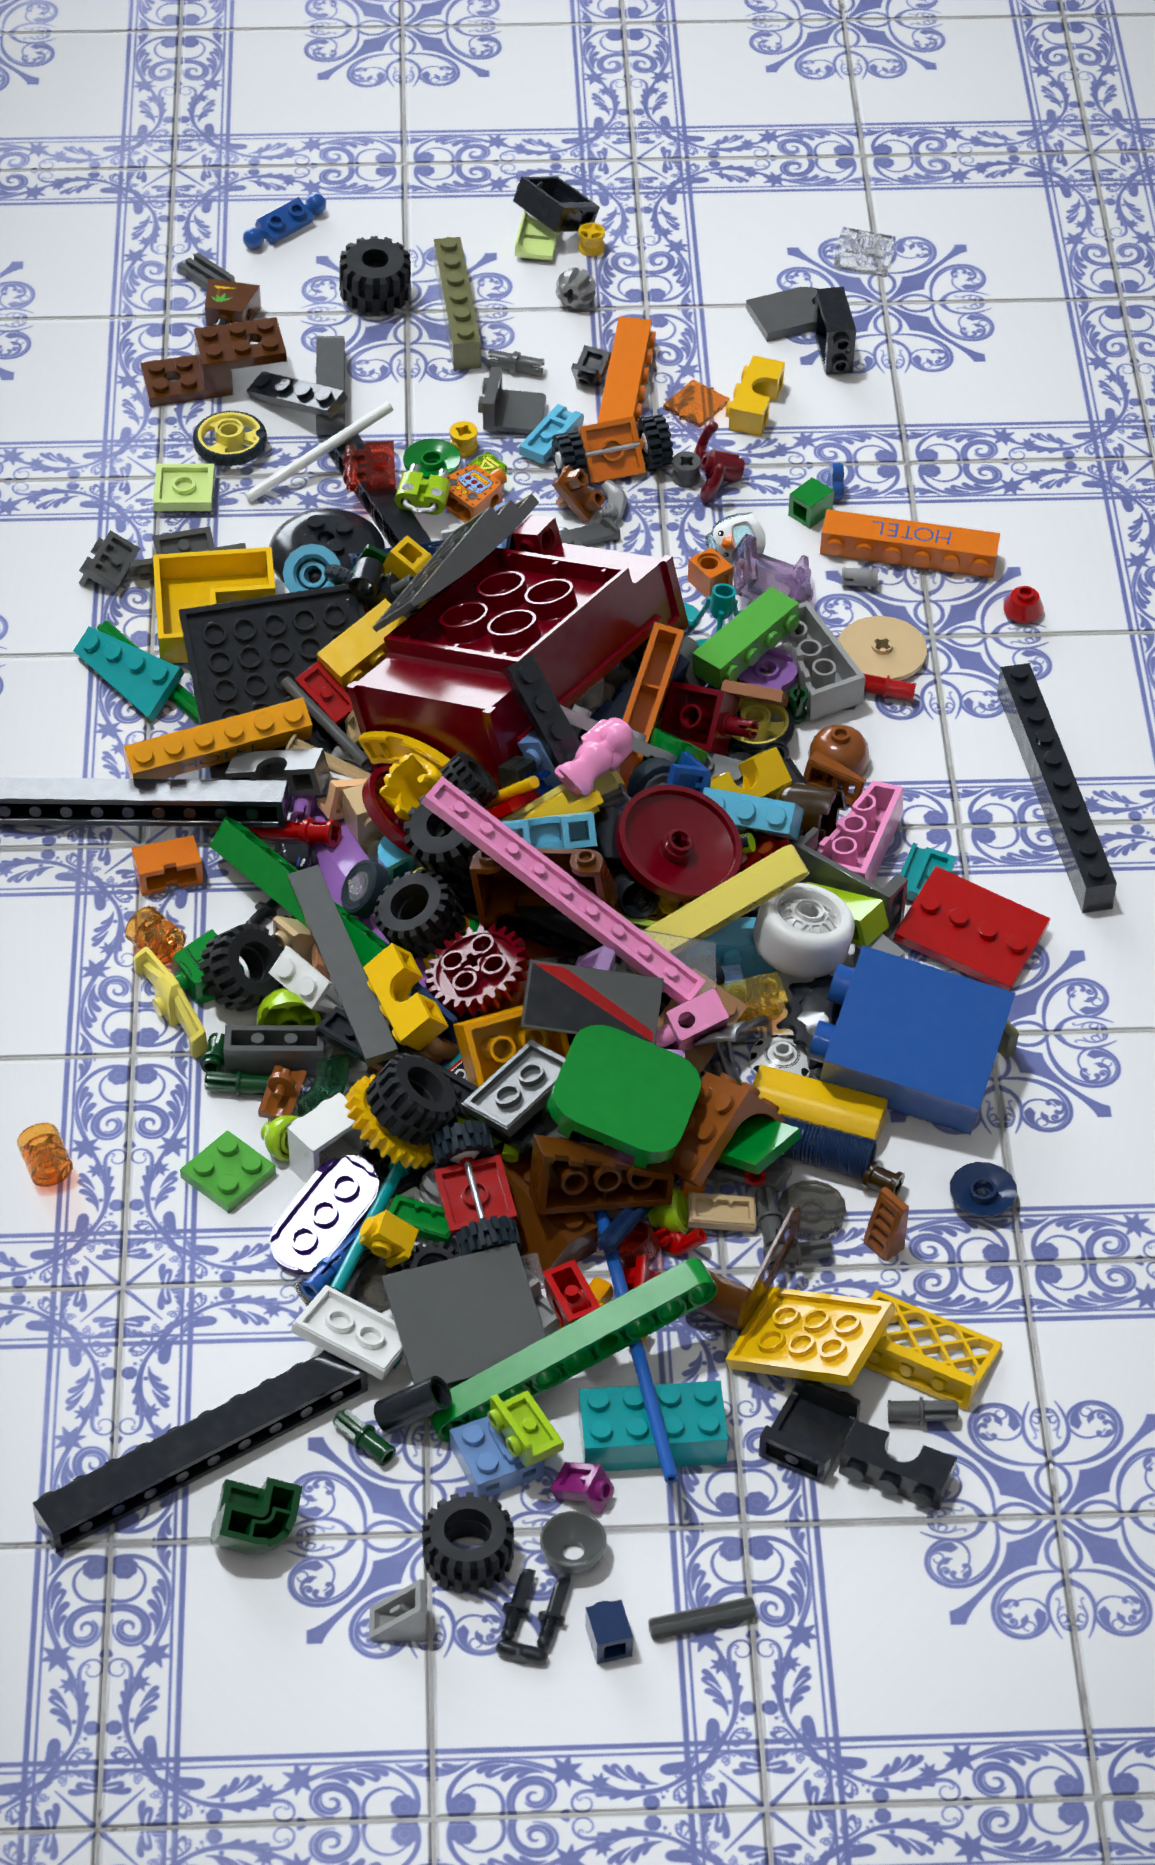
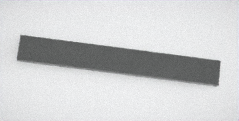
[287,865,399,1067]

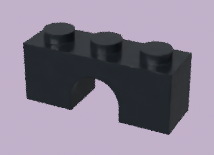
[839,1420,957,1510]

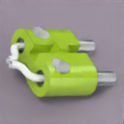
[395,464,451,515]

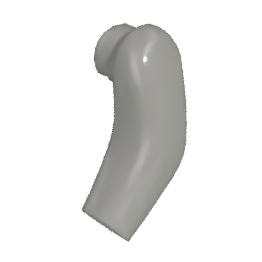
[601,480,627,523]

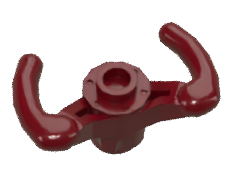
[694,421,745,503]

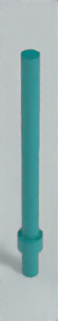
[330,1160,412,1293]

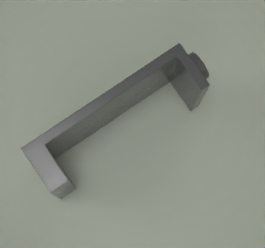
[794,827,908,937]

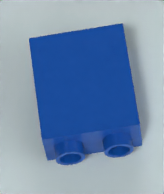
[807,945,1015,1135]

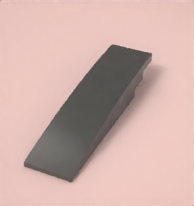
[372,493,539,632]

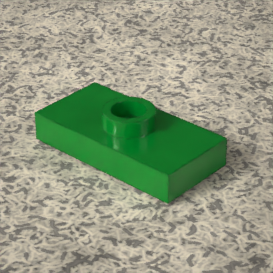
[388,1194,452,1246]

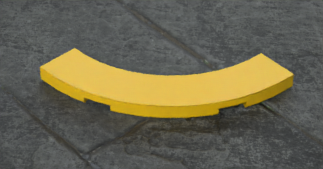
[357,731,495,810]

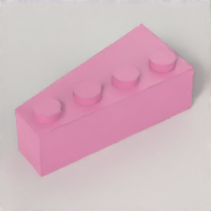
[817,781,903,883]

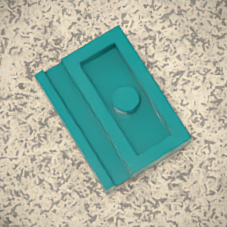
[900,842,956,901]

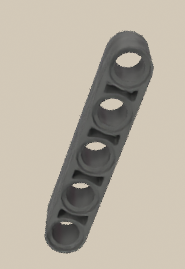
[316,336,345,435]

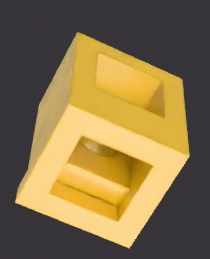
[359,1210,418,1268]

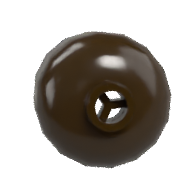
[771,782,846,848]

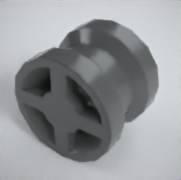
[672,451,701,488]

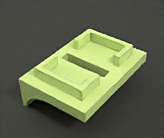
[515,210,559,261]

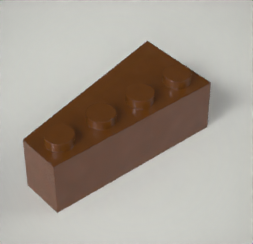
[529,1134,675,1215]

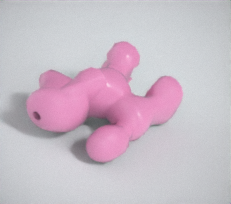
[554,717,634,798]

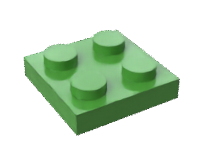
[180,1130,276,1213]

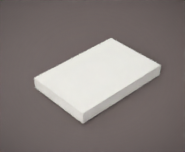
[291,1285,404,1380]

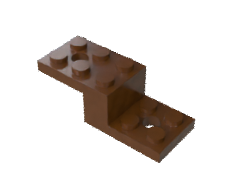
[140,317,287,407]

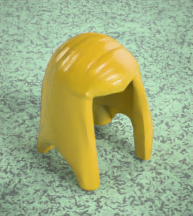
[379,753,443,821]

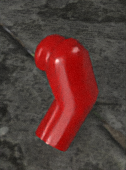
[654,1227,707,1256]

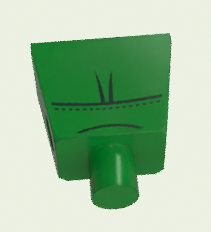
[172,929,245,1004]

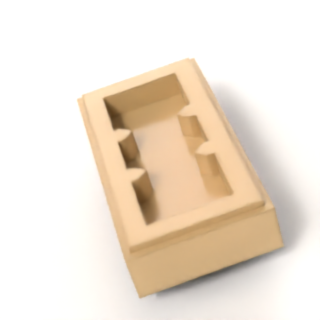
[686,1192,756,1233]

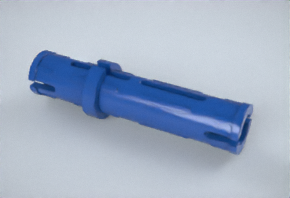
[301,1220,364,1300]

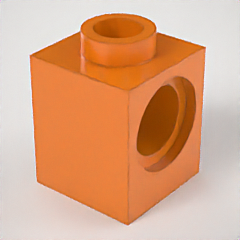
[688,547,734,598]

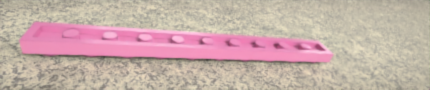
[421,776,706,1005]

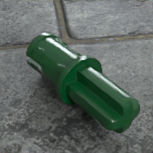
[204,1070,270,1097]
[333,1409,396,1466]

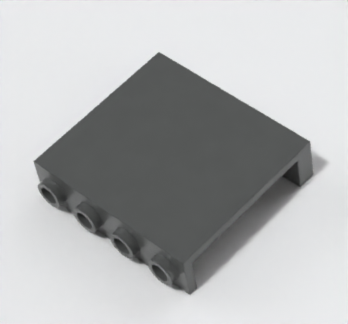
[380,1243,546,1390]

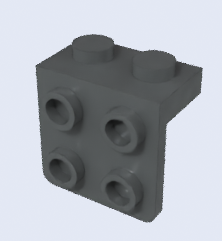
[478,367,546,434]

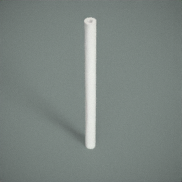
[244,401,394,503]

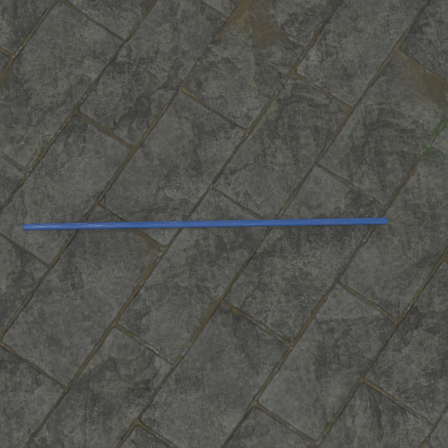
[529,960,679,1484]

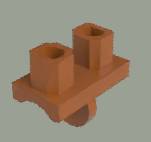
[552,465,606,523]
[258,1065,307,1122]

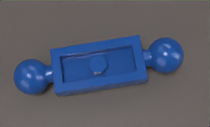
[242,193,327,249]

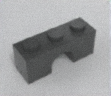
[225,748,330,796]

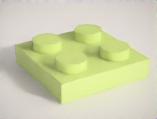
[153,464,215,512]

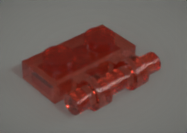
[342,441,396,492]

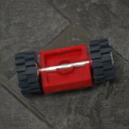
[429,1120,522,1256]

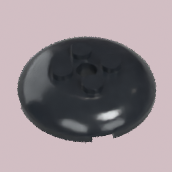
[269,508,385,584]

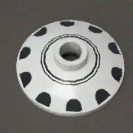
[749,1034,811,1077]

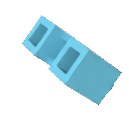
[703,787,804,840]
[502,811,597,849]

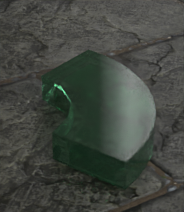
[297,1054,349,1117]

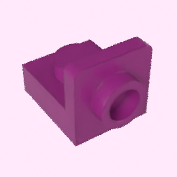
[550,1462,614,1514]

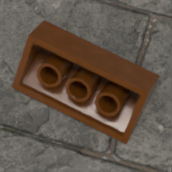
[493,1146,597,1283]

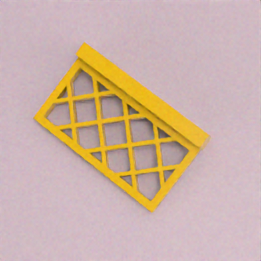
[863,1290,1003,1411]

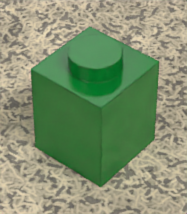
[788,477,834,529]

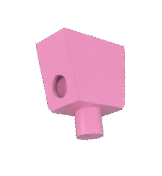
[655,988,729,1050]

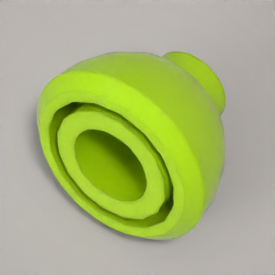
[261,1115,299,1162]
[648,1188,690,1234]

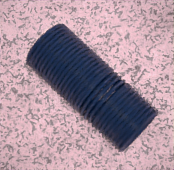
[780,1113,878,1180]

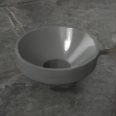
[540,1511,606,1573]

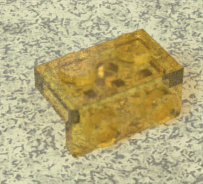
[719,972,788,1023]

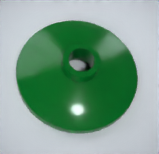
[403,439,460,479]

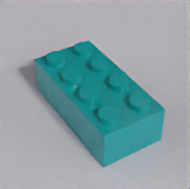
[578,1380,728,1472]

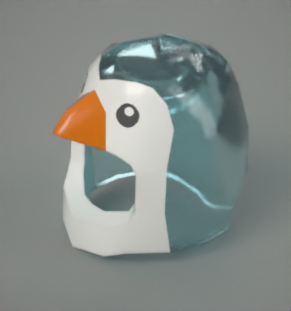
[705,512,766,564]

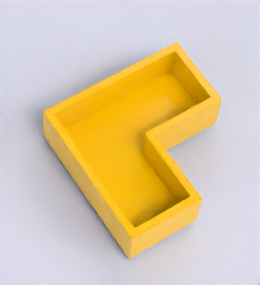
[153,547,276,663]

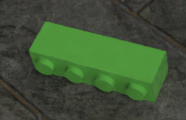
[692,587,800,690]

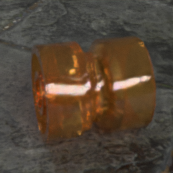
[125,906,186,965]
[17,1123,73,1187]

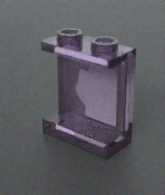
[732,534,813,603]

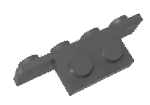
[129,526,246,579]

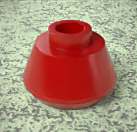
[1003,586,1044,624]

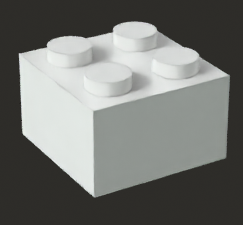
[287,1092,367,1184]

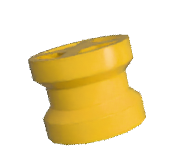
[578,223,605,257]
[449,421,478,457]

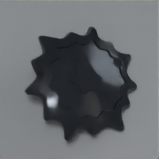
[776,975,842,1070]

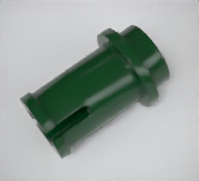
[787,686,809,724]
[199,1033,225,1073]

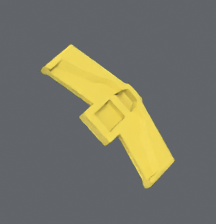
[133,947,207,1058]

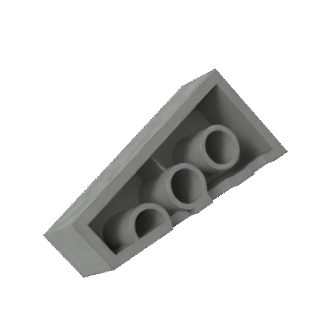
[781,601,865,721]

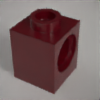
[512,515,562,555]

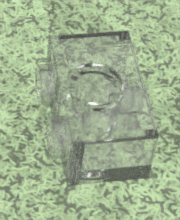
[834,227,896,278]

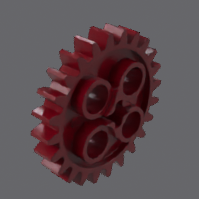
[425,924,530,1017]

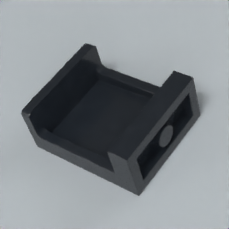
[758,1378,861,1483]

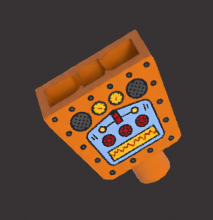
[445,464,507,523]

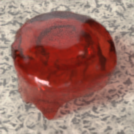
[617,1221,660,1269]

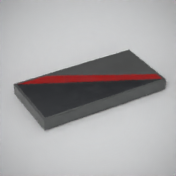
[520,959,664,1044]

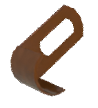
[693,1205,802,1331]

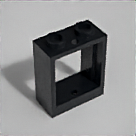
[513,176,600,232]
[813,287,856,375]

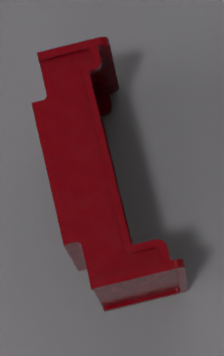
[347,543,689,806]

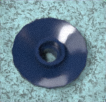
[950,1162,1017,1218]

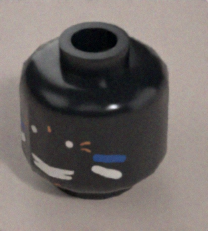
[274,840,316,871]

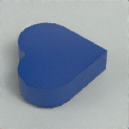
[827,462,844,501]

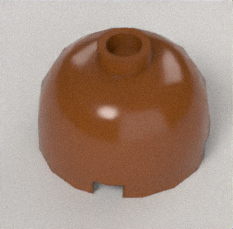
[808,725,870,785]

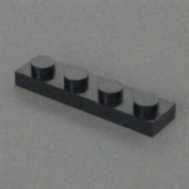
[246,371,348,419]
[502,654,581,769]

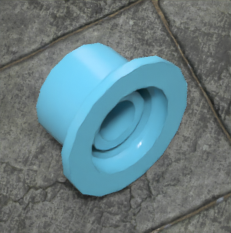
[283,544,341,593]

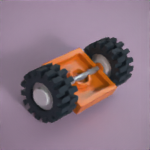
[551,414,674,484]

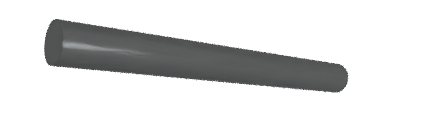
[281,676,370,767]

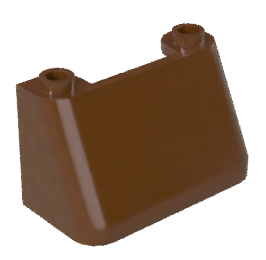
[469,848,618,928]

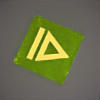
[467,452,507,474]

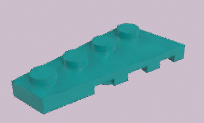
[73,626,185,723]

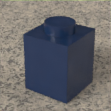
[585,1599,633,1664]

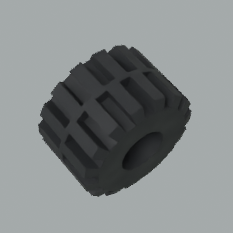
[339,236,411,316]
[403,789,484,883]

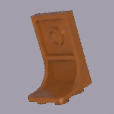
[668,1071,785,1187]

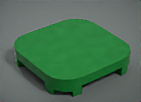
[546,1025,701,1169]

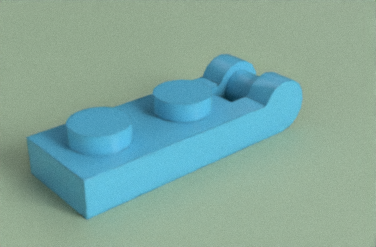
[519,404,584,464]

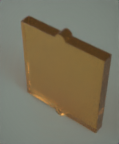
[663,379,730,428]

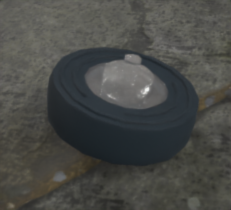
[341,860,389,918]

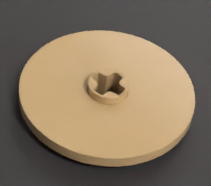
[838,616,927,681]

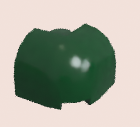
[210,1477,303,1554]

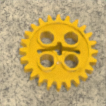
[344,1074,434,1169]

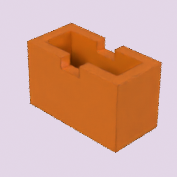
[131,835,204,896]

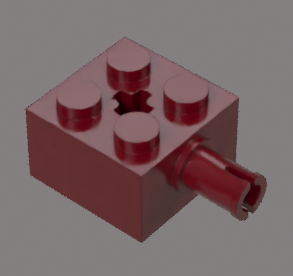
[660,681,759,757]

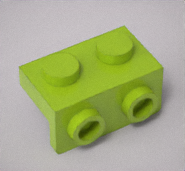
[487,1390,564,1468]

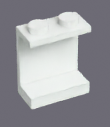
[269,946,343,1014]

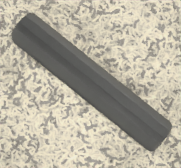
[648,1597,756,1640]

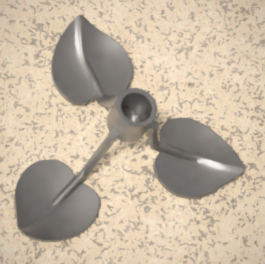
[694,1015,769,1085]

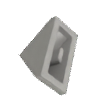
[369,1579,427,1642]

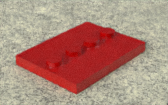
[893,866,1051,991]

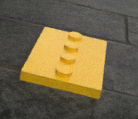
[725,1287,895,1386]

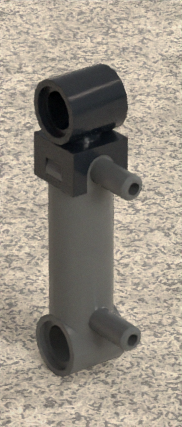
[348,557,421,619]

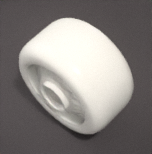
[753,883,855,978]

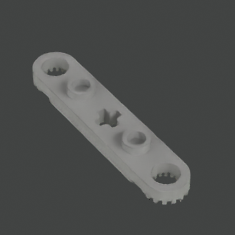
[560,704,678,763]

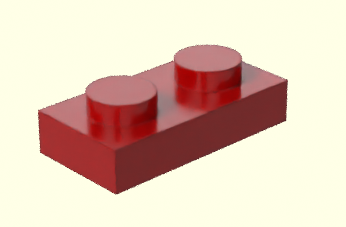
[295,661,353,725]

